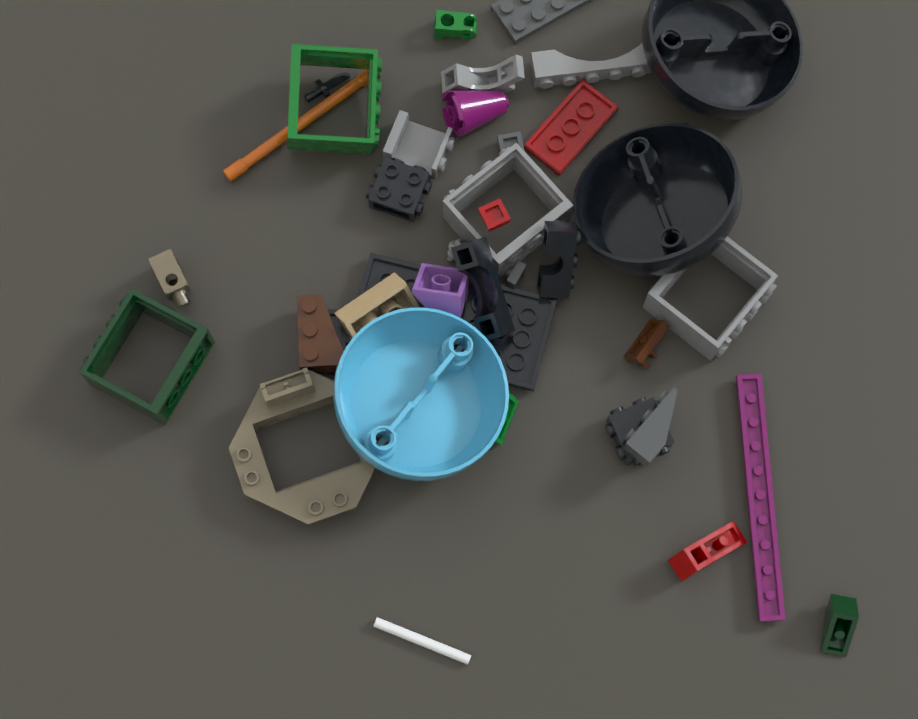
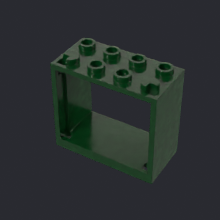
[79,288,215,425]

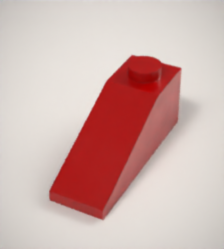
[668,521,747,582]

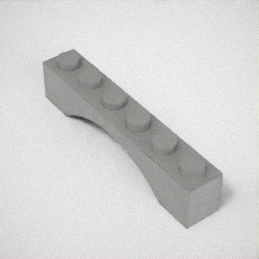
[530,43,651,89]

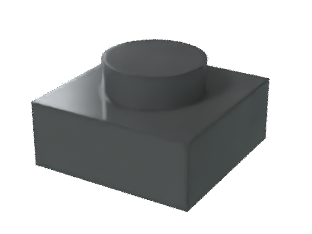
[497,131,525,151]
[504,260,526,288]

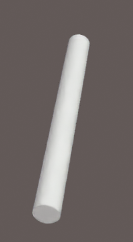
[373,617,472,665]

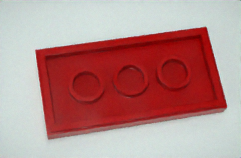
[524,79,619,176]

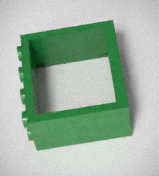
[287,44,382,154]

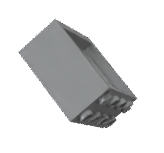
[442,142,573,278]
[642,236,778,361]

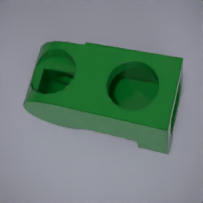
[433,10,477,39]

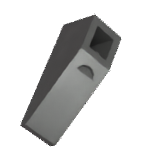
[624,388,678,468]

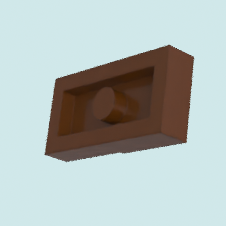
[624,319,670,368]

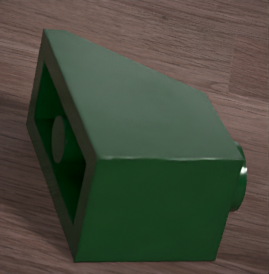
[821,594,859,657]

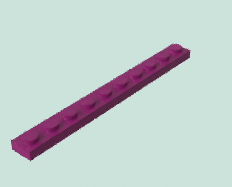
[735,374,786,622]

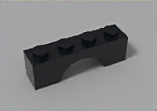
[451,237,515,340]

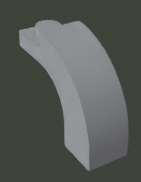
[441,55,525,94]

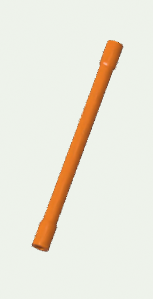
[222,69,381,182]

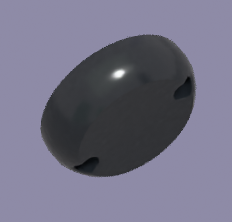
[642,0,803,119]
[572,123,743,276]

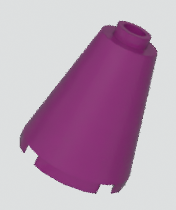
[441,90,509,138]

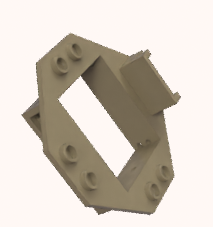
[229,368,387,525]

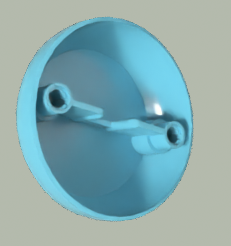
[333,308,509,481]

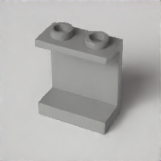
[383,110,455,178]

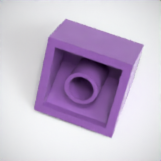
[412,263,469,318]

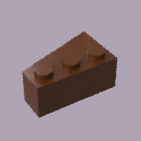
[297,294,344,373]

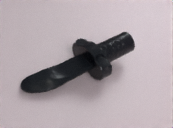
[303,72,350,103]

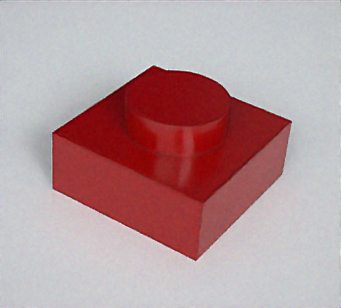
[478,198,511,232]

